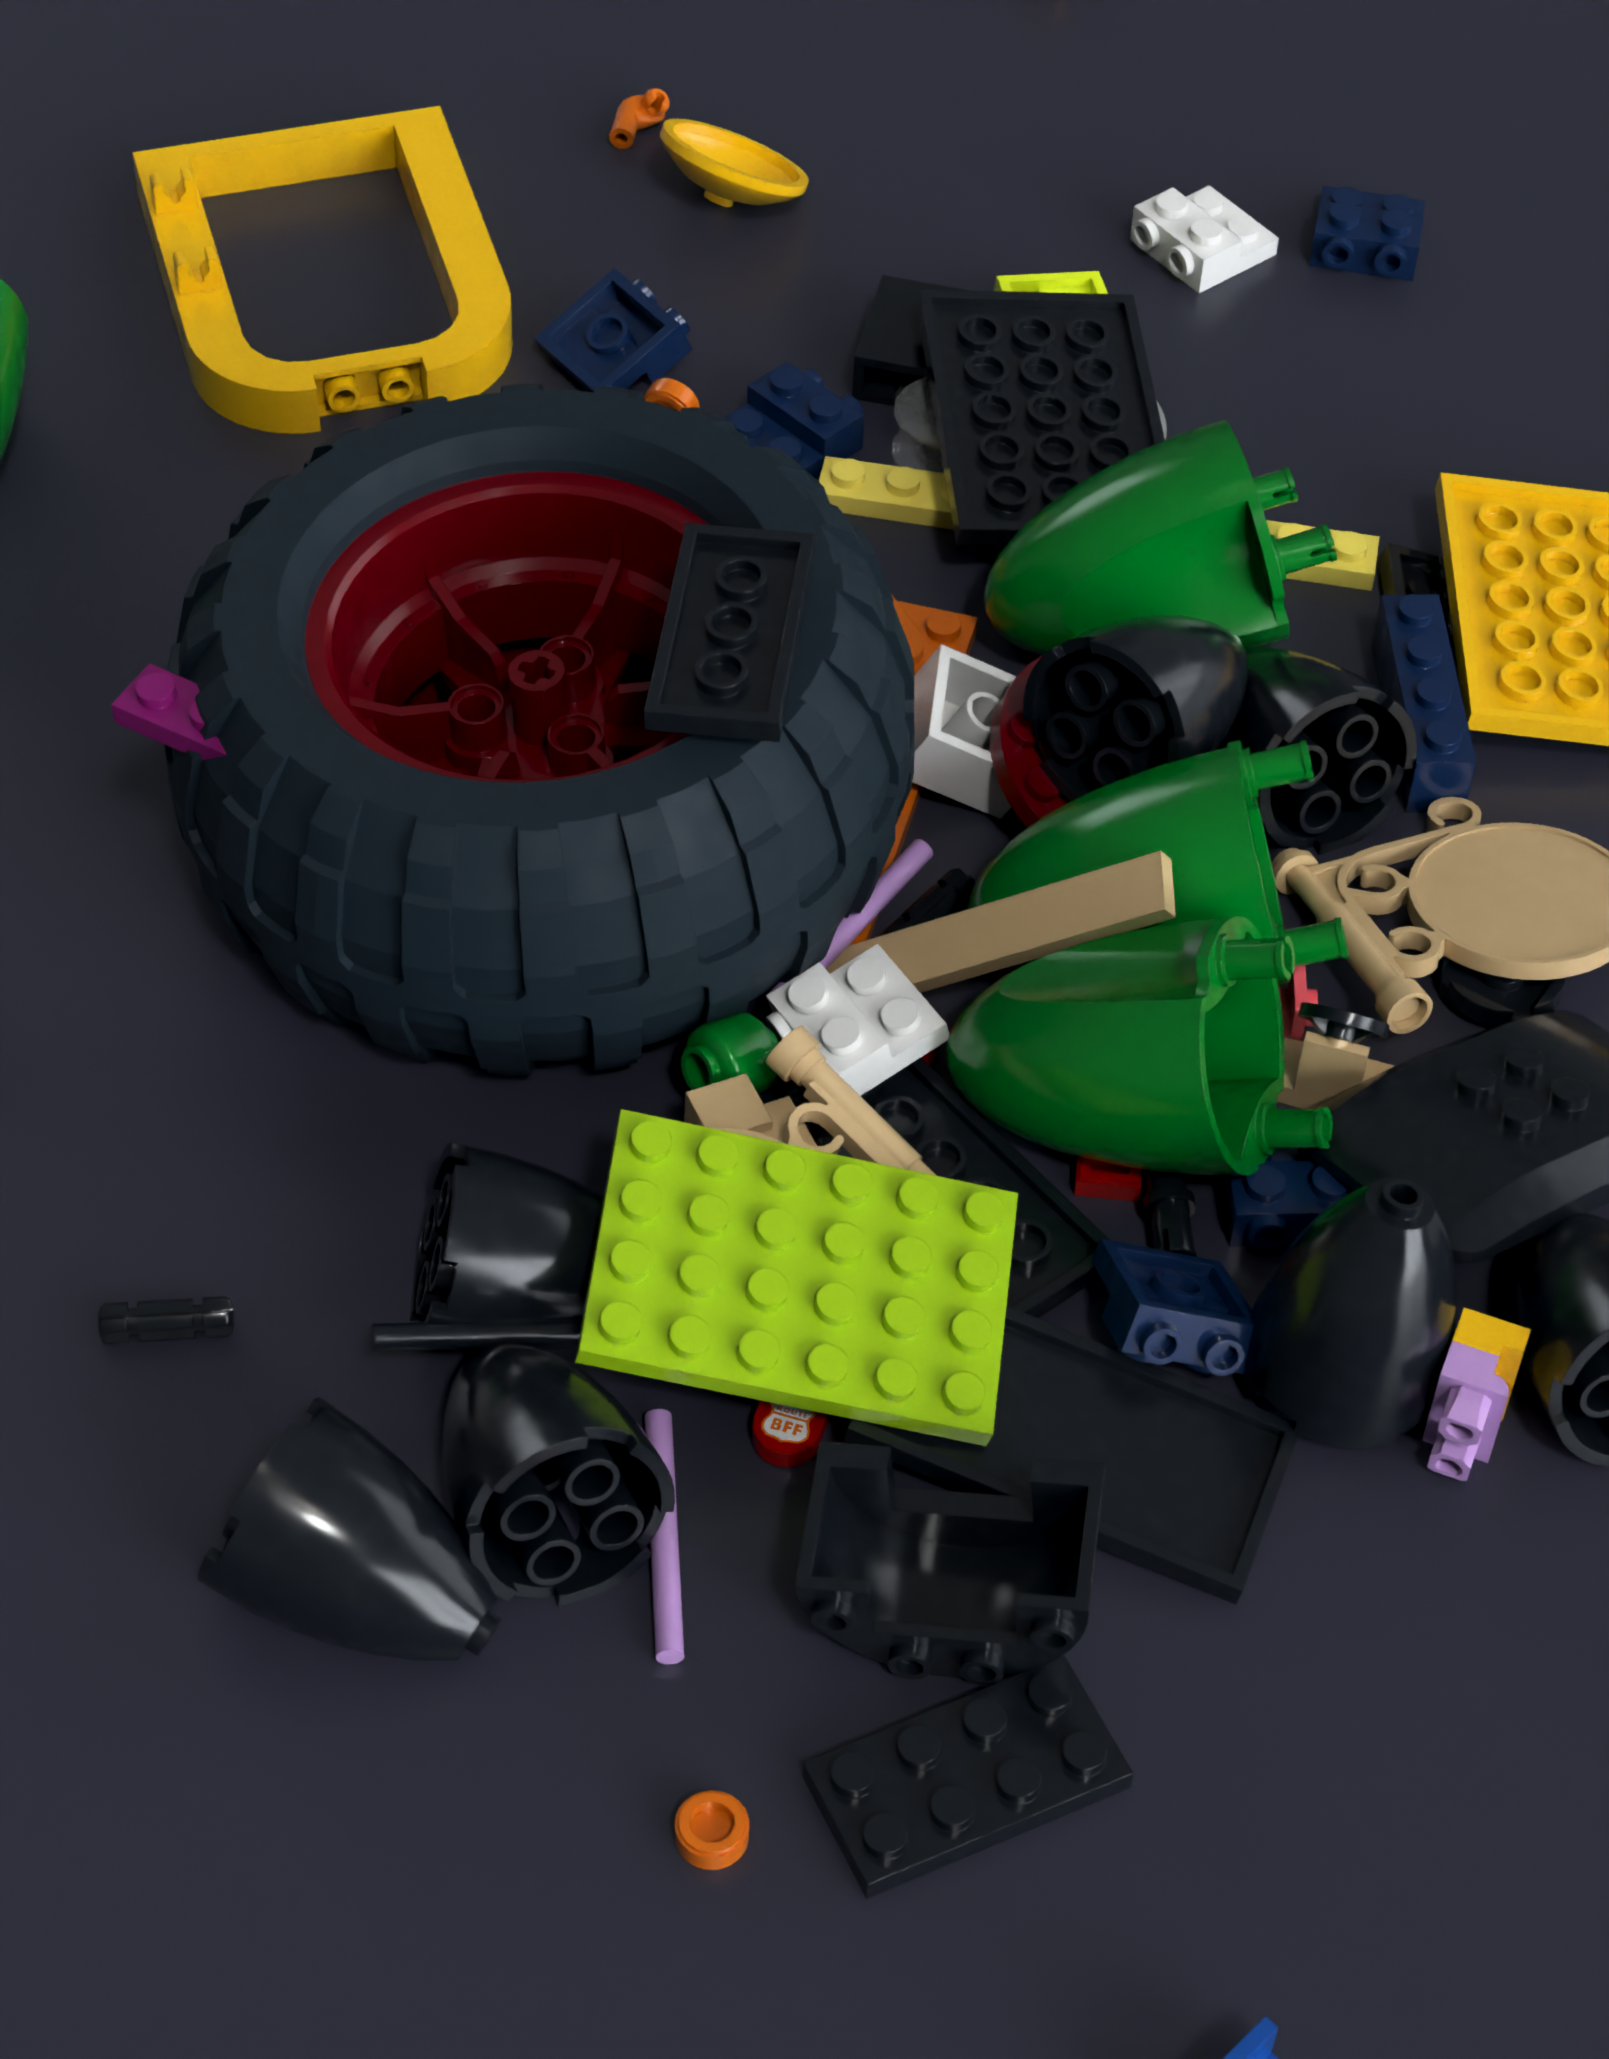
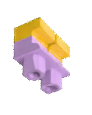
[1422,1307,1531,1481]

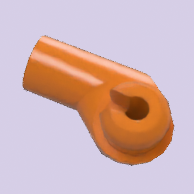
[609,88,670,149]

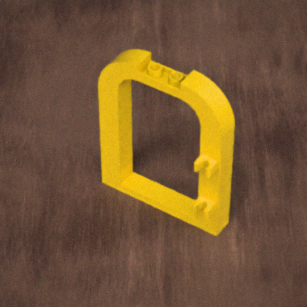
[132,106,513,434]

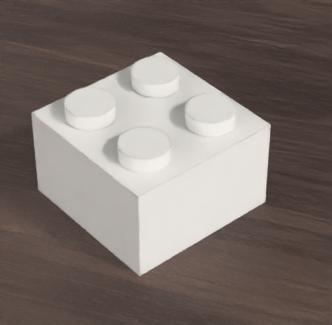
[912,644,1016,819]

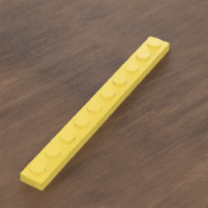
[819,456,1380,591]

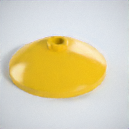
[660,118,809,207]

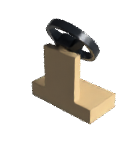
[1277,1002,1395,1109]

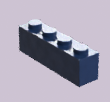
[1371,594,1476,813]

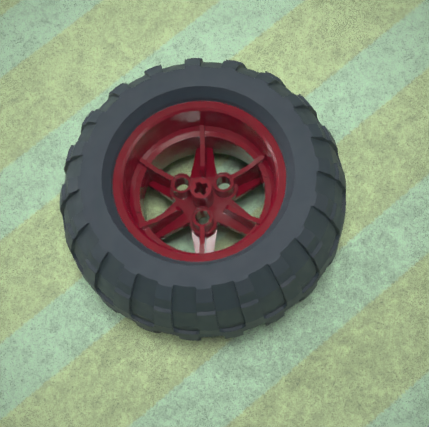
[164,384,915,1075]

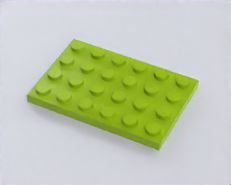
[575,1109,1018,1446]

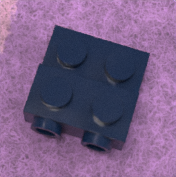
[1309,186,1425,281]
[534,268,692,392]
[723,361,864,479]
[1219,1148,1354,1249]
[1091,1238,1254,1376]

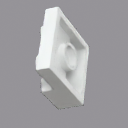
[1130,185,1279,293]
[765,944,950,1096]

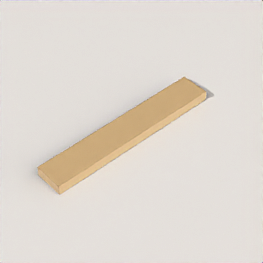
[827,850,1176,993]

